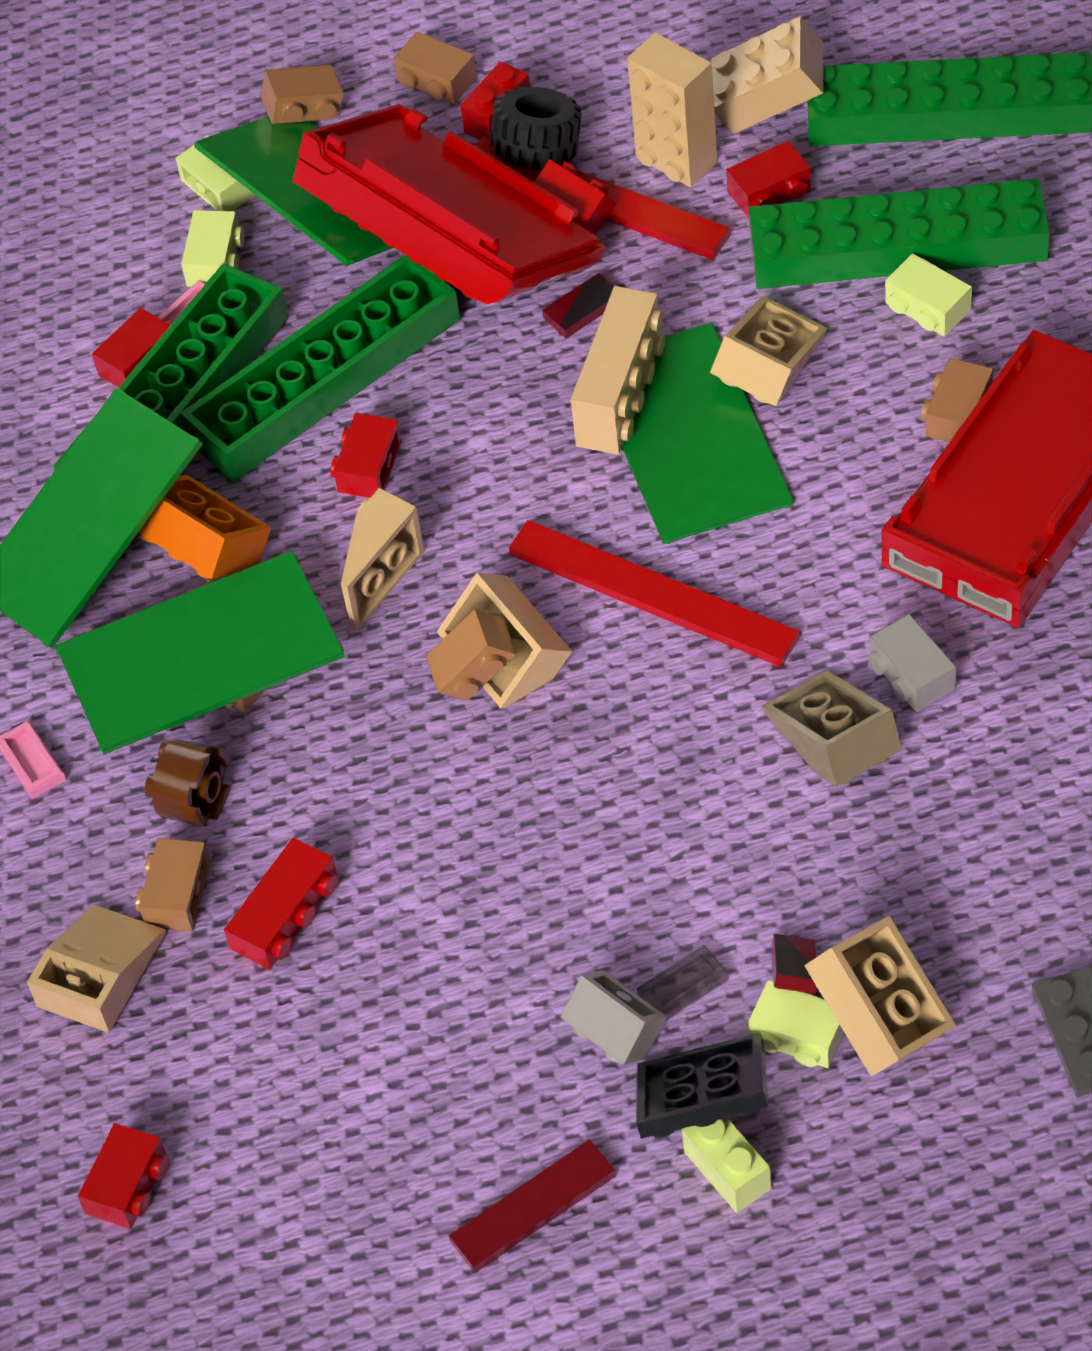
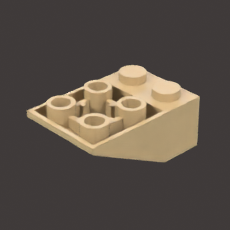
[27,904,166,1033]

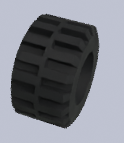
[490,87,582,169]

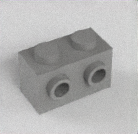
[868,614,956,713]
[561,970,666,1065]

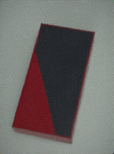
[542,273,614,339]
[771,933,817,994]

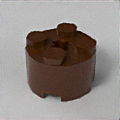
[145,739,231,827]

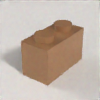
[393,31,477,104]
[261,65,343,124]
[921,358,993,442]
[426,609,517,700]
[136,838,211,932]

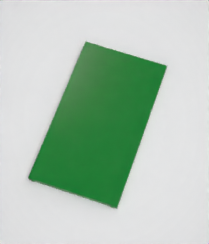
[194,116,394,266]
[622,322,794,544]
[0,388,203,649]
[55,551,345,755]

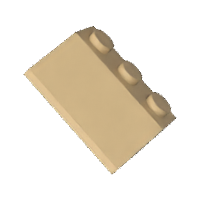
[437,572,572,709]

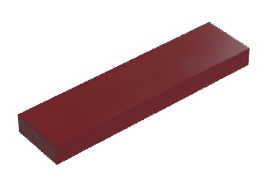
[449,1139,616,1273]

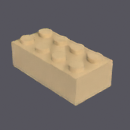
[627,32,717,188]
[570,286,665,455]

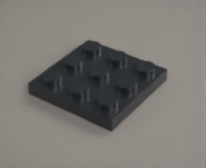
[636,1032,768,1139]

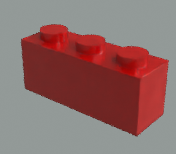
[224,837,338,970]

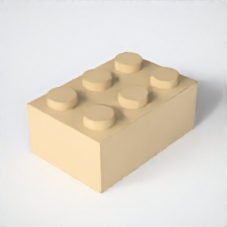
[711,17,823,133]
[804,916,956,1077]

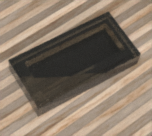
[636,945,729,1022]

